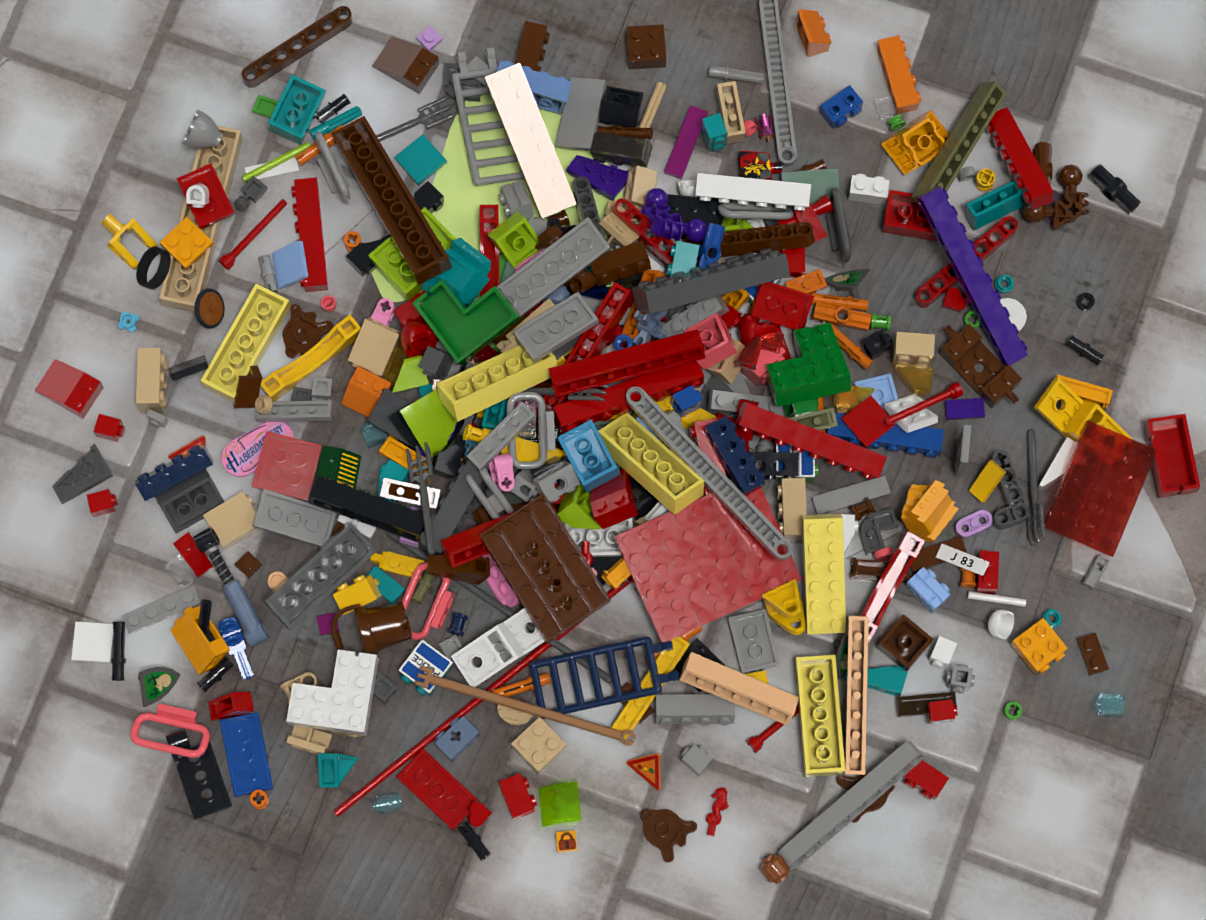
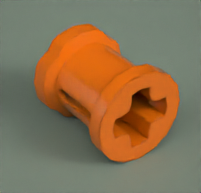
[344,231,362,252]
[960,567,977,588]
[250,790,269,810]

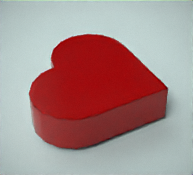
[943,287,966,312]
[468,800,492,827]

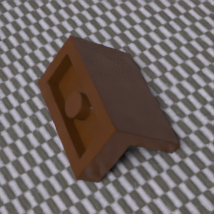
[233,366,262,408]

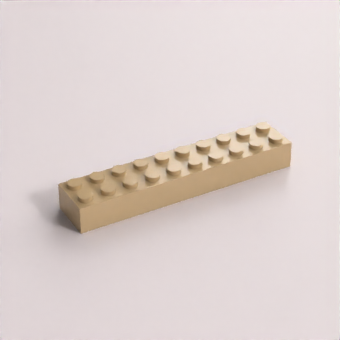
[159,125,243,312]

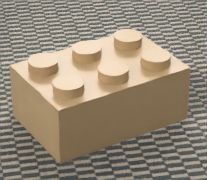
[136,348,168,413]
[776,478,807,544]

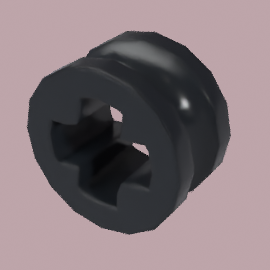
[1077,293,1095,311]

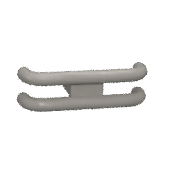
[465,467,515,520]

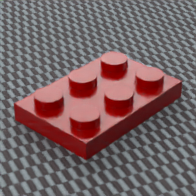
[177,163,235,230]
[749,281,814,330]

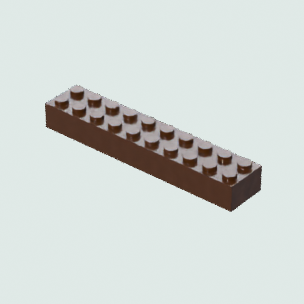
[331,116,452,285]

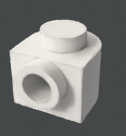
[186,183,209,208]

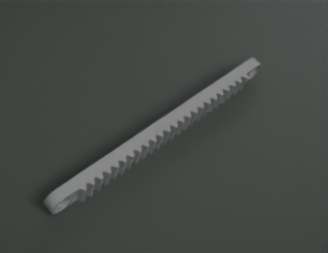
[758,0,797,166]
[626,387,793,561]

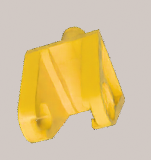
[101,213,158,270]
[762,579,806,635]

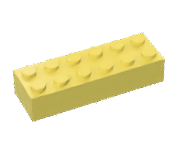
[200,284,291,403]
[436,345,557,422]
[598,413,704,515]
[802,514,846,635]
[795,655,845,777]

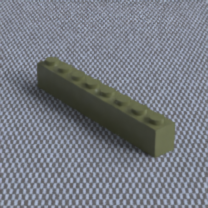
[912,81,1007,204]

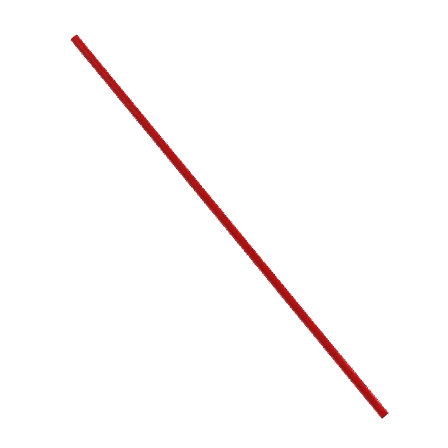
[333,575,631,817]

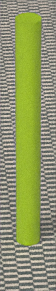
[242,142,310,182]

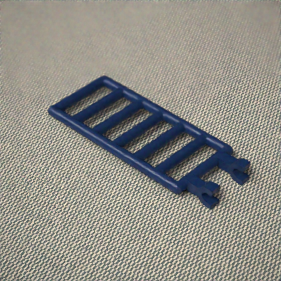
[529,637,680,719]

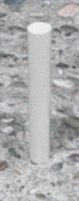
[967,591,1026,607]

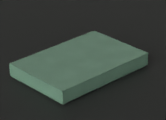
[781,168,839,210]

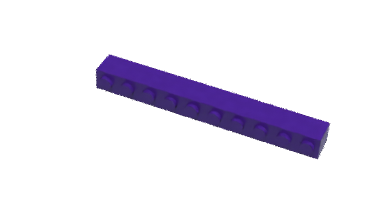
[916,186,1028,366]

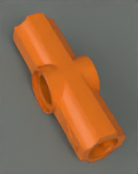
[813,302,872,331]

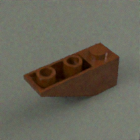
[427,555,490,585]

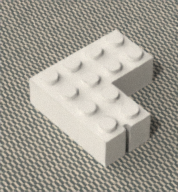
[286,650,379,736]

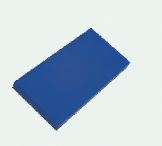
[220,712,274,797]

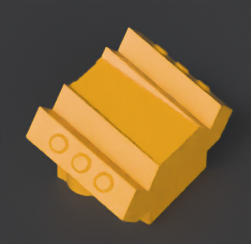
[881,110,950,175]
[901,480,959,543]

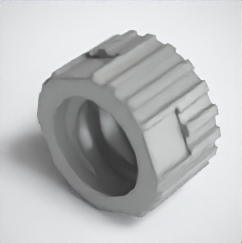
[958,166,976,182]

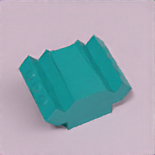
[422,238,491,306]

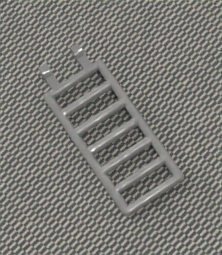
[452,48,524,186]

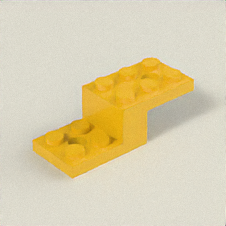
[1034,377,1133,469]

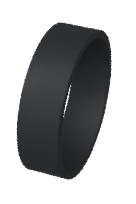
[136,246,171,289]

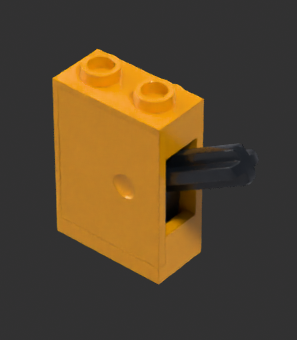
[170,599,230,675]

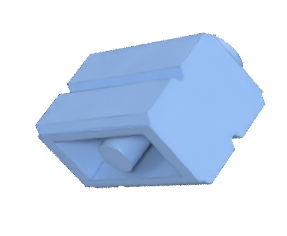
[905,567,951,613]

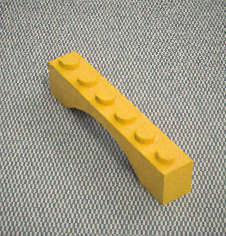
[261,314,361,401]

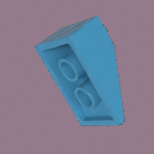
[557,419,621,493]

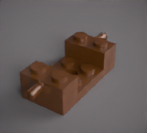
[940,324,1022,409]

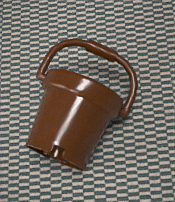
[331,601,412,655]

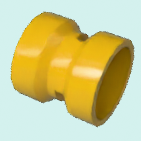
[975,168,996,192]

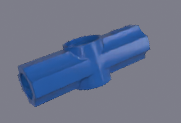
[697,223,725,268]

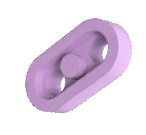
[955,510,993,538]

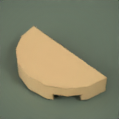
[497,704,534,726]

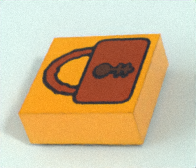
[556,830,577,853]

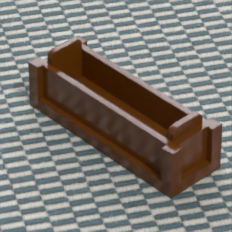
[850,557,910,583]

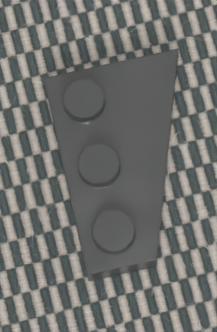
[52,443,113,504]

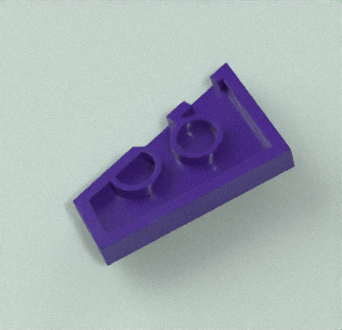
[566,155,629,201]

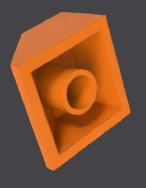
[796,9,832,57]
[341,366,393,418]

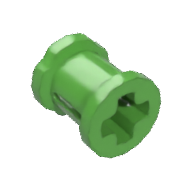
[870,312,891,331]

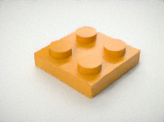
[159,217,214,270]

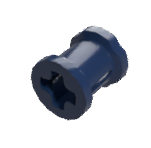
[447,612,468,636]

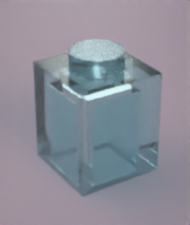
[361,423,389,448]
[1095,693,1125,718]

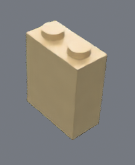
[348,317,401,376]
[203,491,260,551]

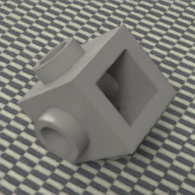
[946,664,975,693]

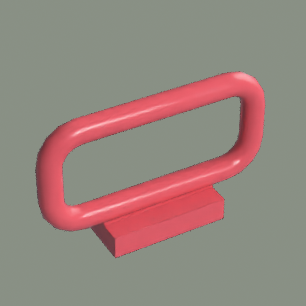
[402,562,456,640]
[130,703,210,758]

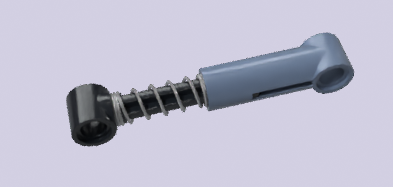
[194,527,270,647]

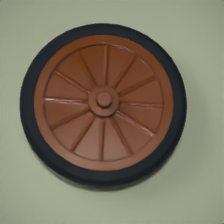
[194,288,225,329]

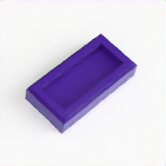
[945,398,985,420]

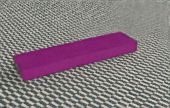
[665,105,708,180]

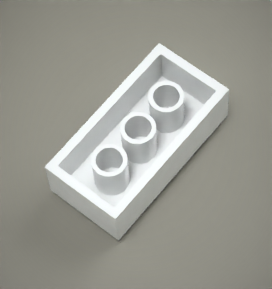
[562,518,633,557]

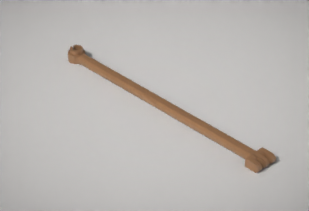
[414,666,636,746]

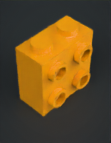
[1011,618,1068,675]

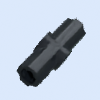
[1088,164,1141,214]

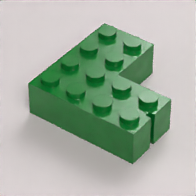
[412,279,522,365]
[766,322,851,407]

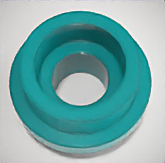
[995,274,1014,293]
[1042,609,1062,629]

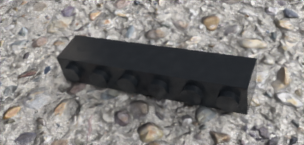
[309,476,424,543]

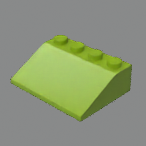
[368,207,456,301]

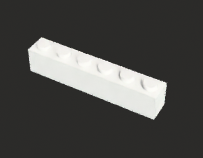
[695,173,812,211]

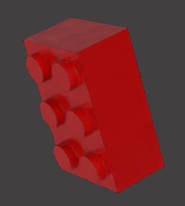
[882,190,938,241]

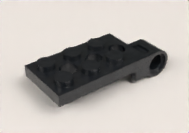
[166,729,232,820]

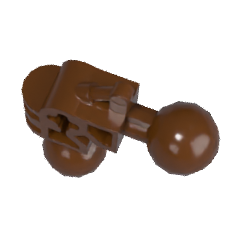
[1023,164,1089,230]

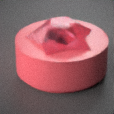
[874,547,894,561]

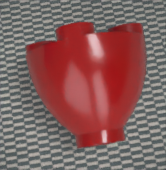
[739,314,777,353]
[400,318,438,358]

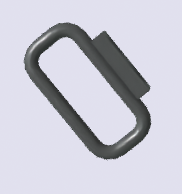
[826,187,852,263]

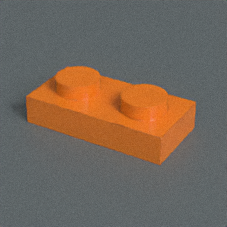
[785,269,827,294]

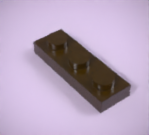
[896,692,957,718]

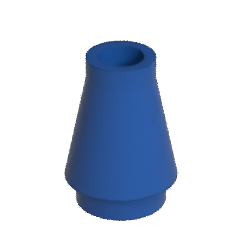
[614,334,633,351]

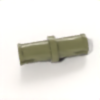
[411,570,435,605]

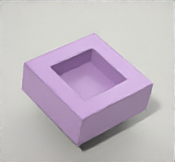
[416,26,443,51]

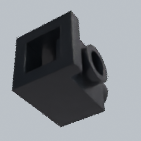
[861,329,893,360]

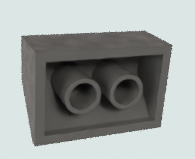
[154,469,224,534]

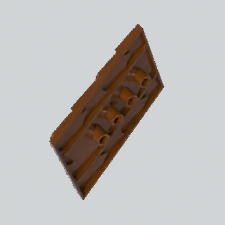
[480,493,611,644]

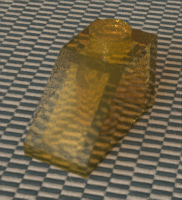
[383,342,409,388]
[894,362,934,396]
[832,385,875,413]

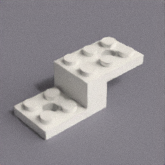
[451,609,545,687]

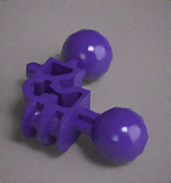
[641,188,708,242]

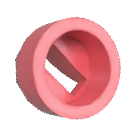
[744,120,758,136]
[321,295,337,312]

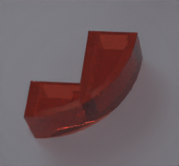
[737,333,784,371]

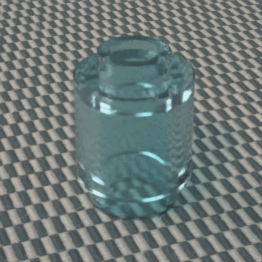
[373,792,403,815]

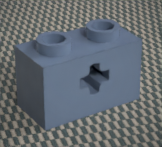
[435,716,480,762]

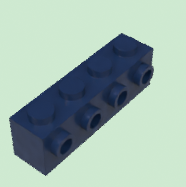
[704,416,765,496]
[135,444,213,501]

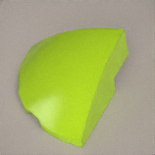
[400,388,457,458]

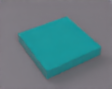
[394,134,447,186]

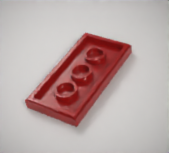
[396,749,480,831]

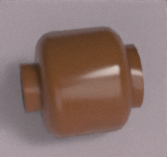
[760,853,789,884]

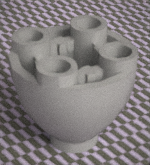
[181,109,223,149]

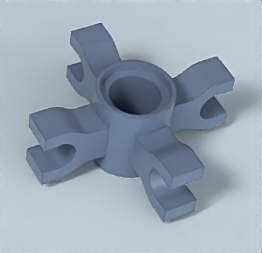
[632,310,668,346]

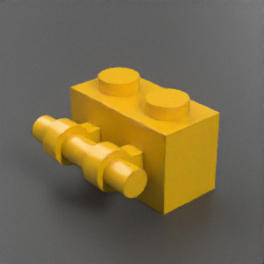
[333,574,381,615]

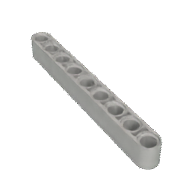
[778,741,923,870]

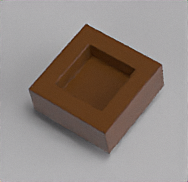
[234,551,262,579]

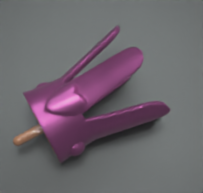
[754,113,775,142]

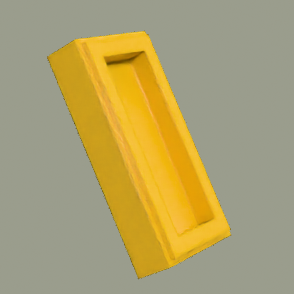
[969,460,1006,503]

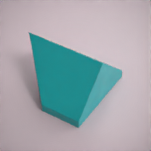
[318,753,359,788]

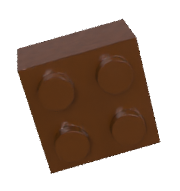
[626,24,666,70]
[877,614,934,672]

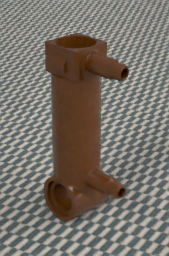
[535,224,596,294]

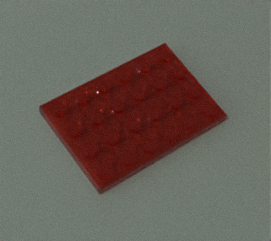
[1044,420,1157,557]

